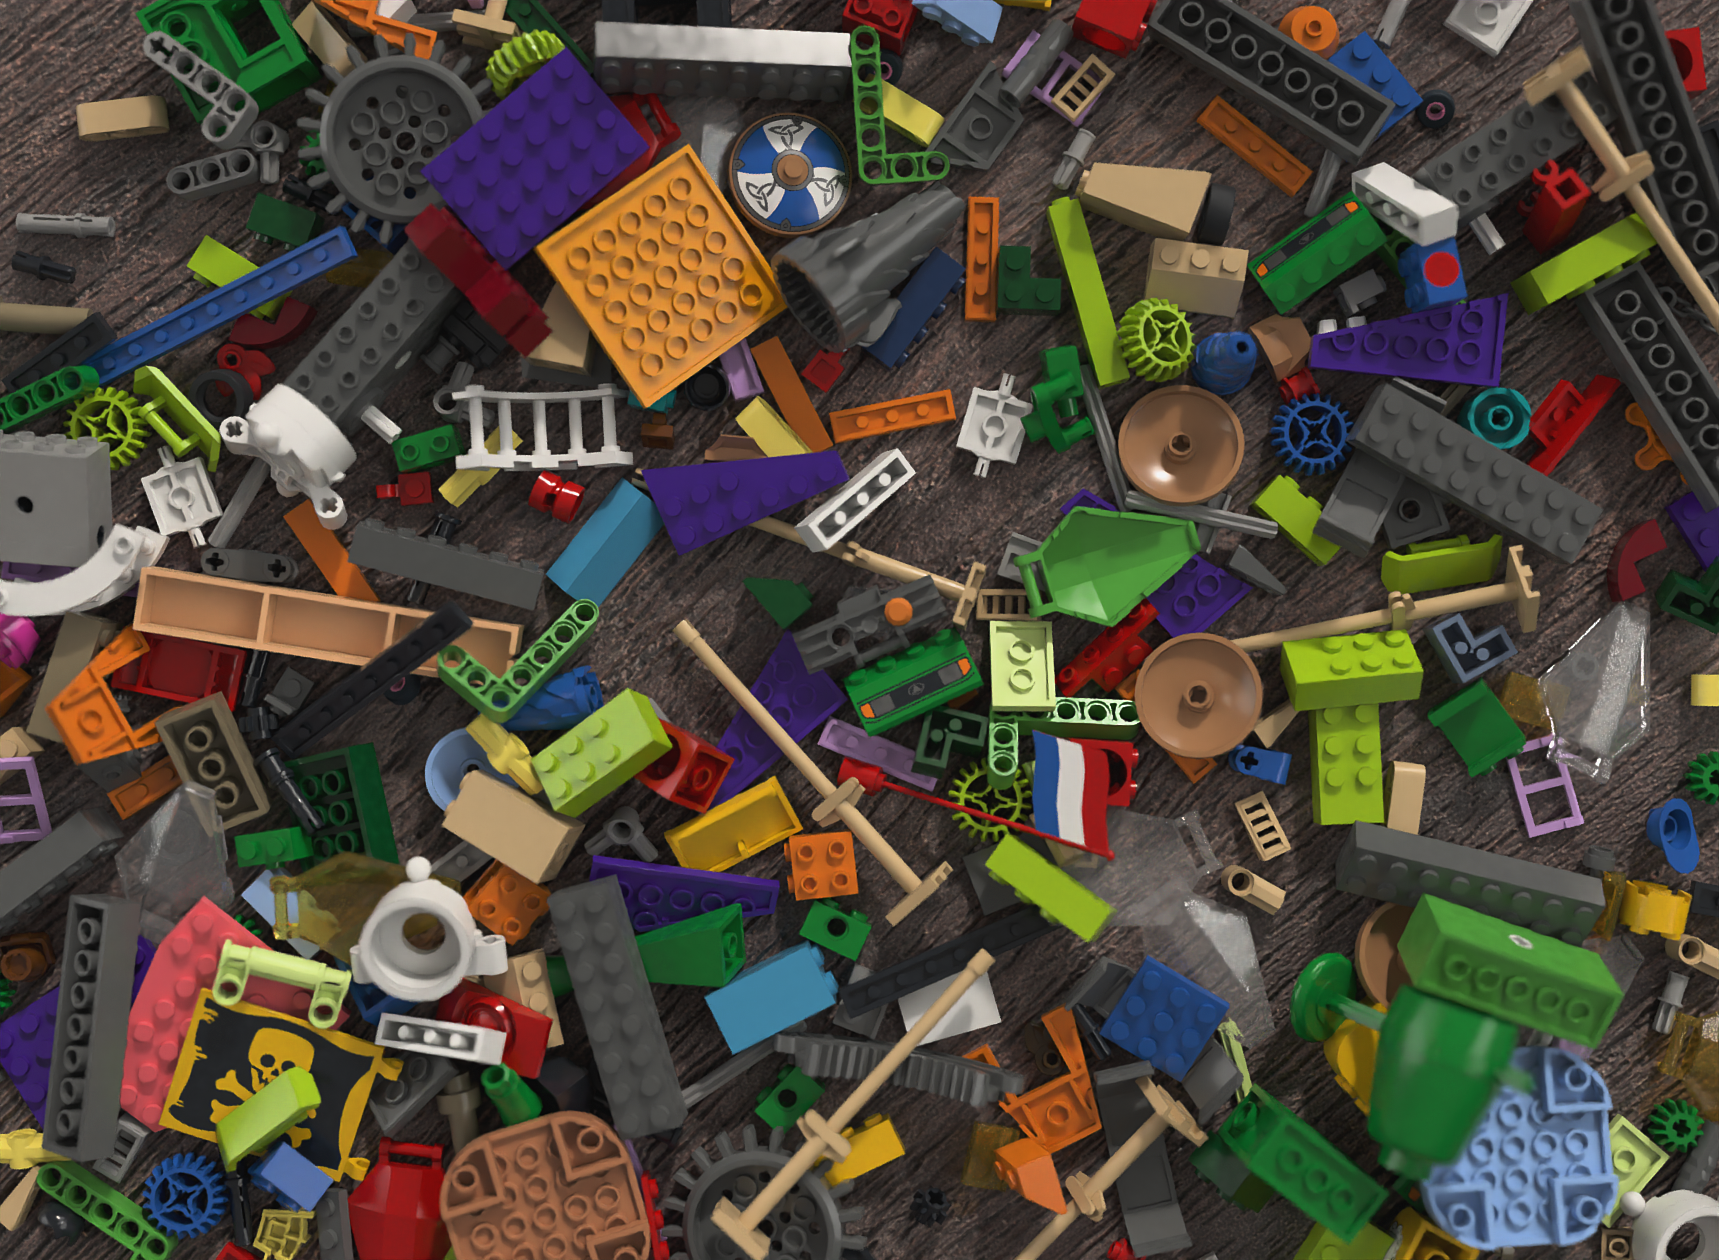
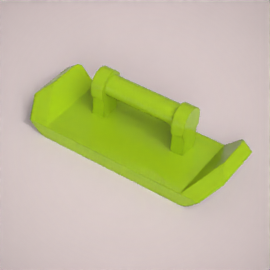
[133,366,221,472]
[1381,534,1503,595]
[216,1066,321,1173]

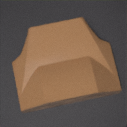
[1247,314,1311,384]
[705,434,768,463]

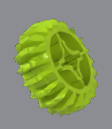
[485,30,565,101]
[1116,297,1197,382]
[63,387,151,471]
[948,758,1032,842]

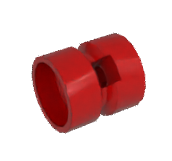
[528,469,586,524]

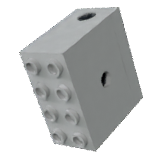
[0,429,113,568]

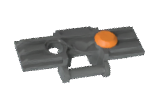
[792,574,948,675]

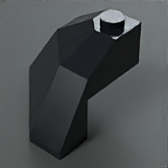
[472,1054,594,1128]

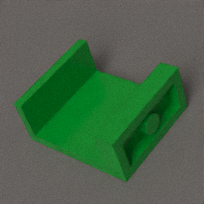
[1428,677,1526,778]

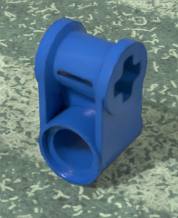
[1228,745,1292,785]

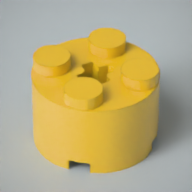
[1618,880,1692,940]

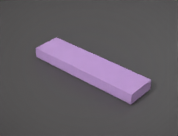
[818,716,937,792]

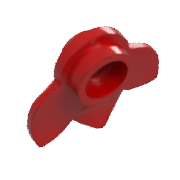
[215,343,276,400]

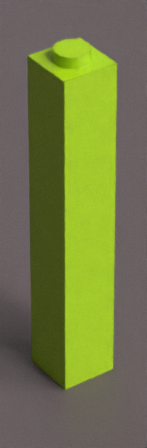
[1046,197,1130,390]

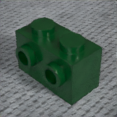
[246,193,325,252]

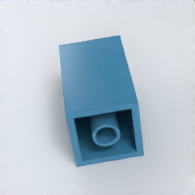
[705,939,839,1055]

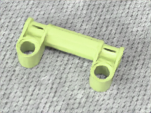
[213,939,352,1029]

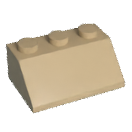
[1143,238,1249,318]
[483,948,564,1048]

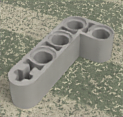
[143,31,259,150]

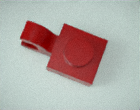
[802,349,850,394]
[376,471,434,507]

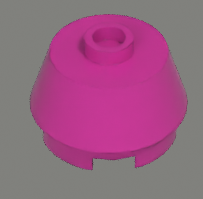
[0,613,41,670]

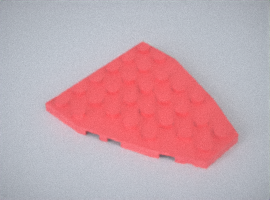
[120,896,351,1132]

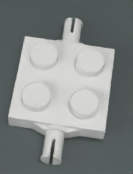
[956,373,1033,478]
[141,445,223,549]

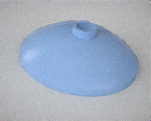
[425,727,519,811]

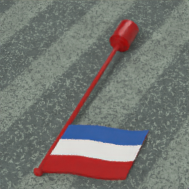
[837,730,1115,862]

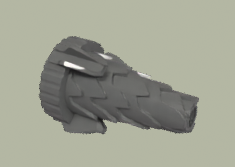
[771,180,965,353]

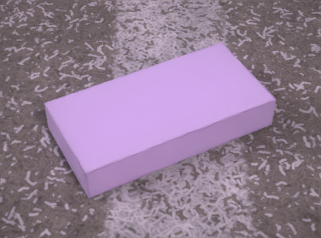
[719,338,765,403]

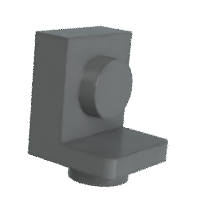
[264,667,317,717]

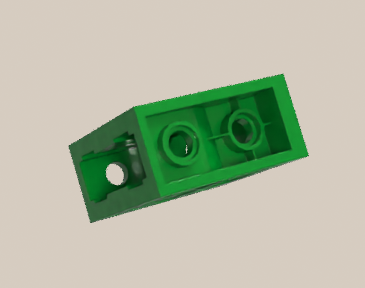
[135,0,324,138]
[1217,1083,1389,1245]

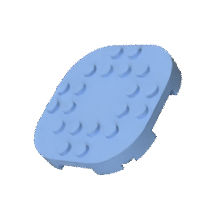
[1419,1045,1618,1250]

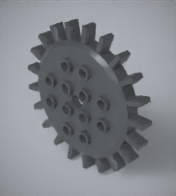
[297,33,495,245]
[661,1124,867,1260]

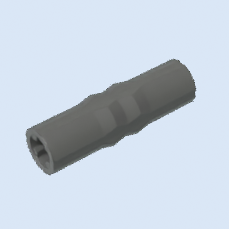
[999,19,1074,108]
[1670,1119,1719,1194]

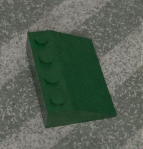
[283,742,400,884]

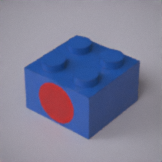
[1398,236,1467,314]

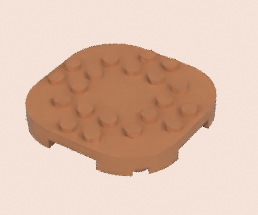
[440,1111,650,1260]

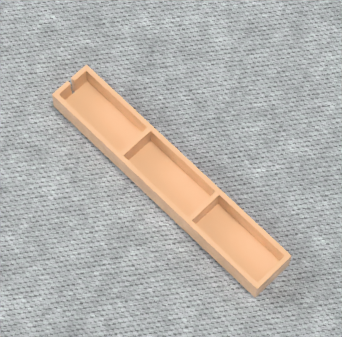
[132,566,524,685]

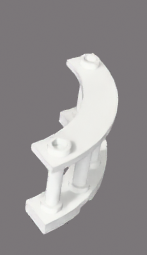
[452,383,633,471]
[0,524,170,616]

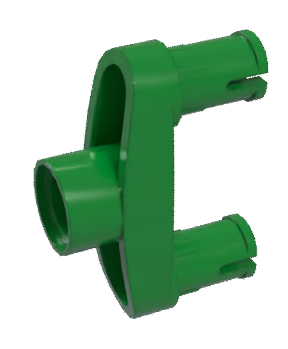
[1020,371,1095,454]

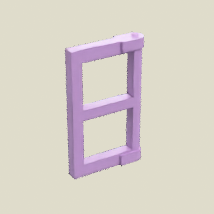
[1001,30,1104,127]
[1505,733,1584,838]
[0,756,52,844]

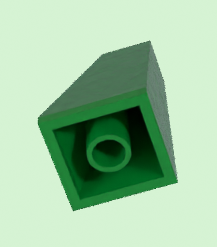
[635,903,746,987]

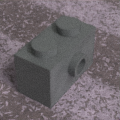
[75,749,142,792]

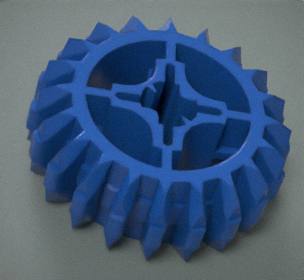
[1269,393,1354,476]
[142,1152,229,1239]

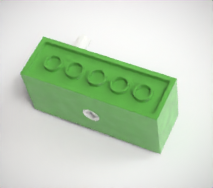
[1397,892,1624,1050]

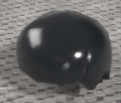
[684,364,731,412]
[37,1200,86,1247]

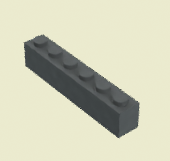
[347,518,544,611]

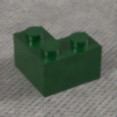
[996,245,1061,316]
[1654,556,1719,634]
[911,705,989,779]
[1188,1130,1276,1213]

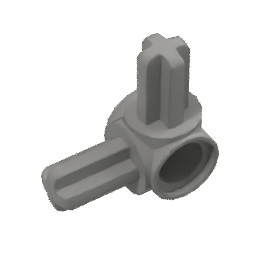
[231,120,290,184]
[433,362,495,428]
[584,806,658,863]

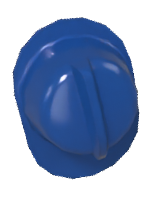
[1646,798,1700,873]

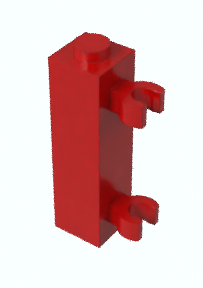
[1516,159,1591,255]

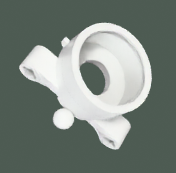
[220,384,357,530]
[350,856,508,1001]
[1619,1190,1719,1260]

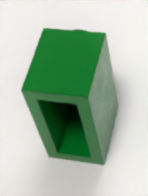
[234,826,314,870]

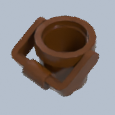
[0,932,56,982]

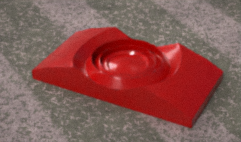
[110,626,247,712]
[435,978,553,1079]

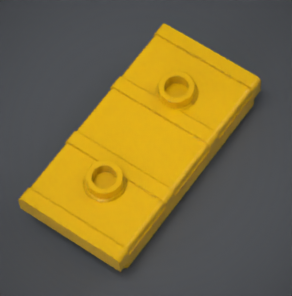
[664,776,803,872]

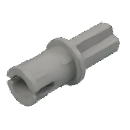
[1052,128,1096,190]
[1652,971,1690,1034]

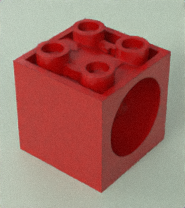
[842,0,920,57]
[1071,0,1157,59]
[1664,27,1707,101]
[633,718,735,814]
[1063,737,1138,806]

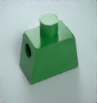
[1038,345,1084,418]

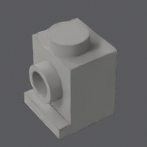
[1333,269,1386,318]

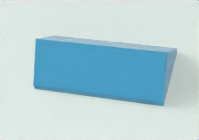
[546,478,664,608]

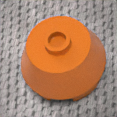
[1278,5,1339,60]

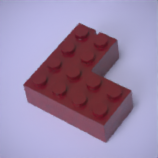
[404,203,553,358]

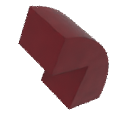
[228,297,318,349]
[1607,519,1667,602]

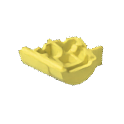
[253,1209,317,1260]

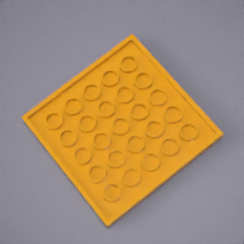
[534,144,788,408]

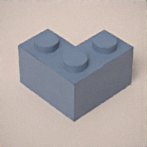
[1422,613,1518,683]

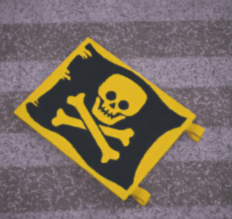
[158,987,404,1182]

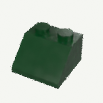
[742,577,814,630]

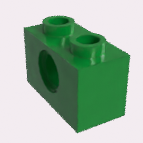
[392,424,466,474]
[799,897,872,961]
[754,1063,825,1134]

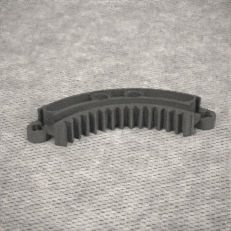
[772,1031,1025,1106]

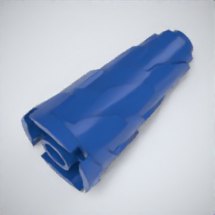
[1190,331,1257,396]
[478,665,604,732]

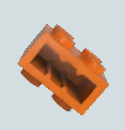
[784,829,859,901]
[463,859,552,946]

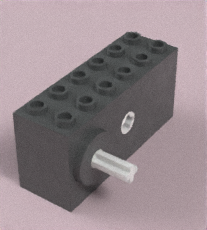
[1410,70,1619,255]
[283,240,470,444]

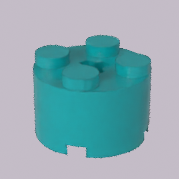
[1457,387,1531,450]

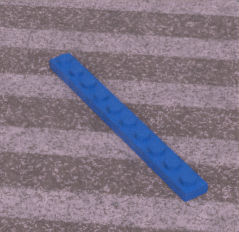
[80,226,358,388]

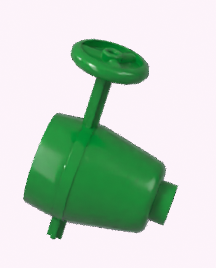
[1289,952,1535,1181]

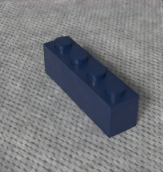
[861,247,966,372]

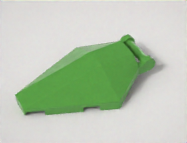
[1013,506,1201,627]

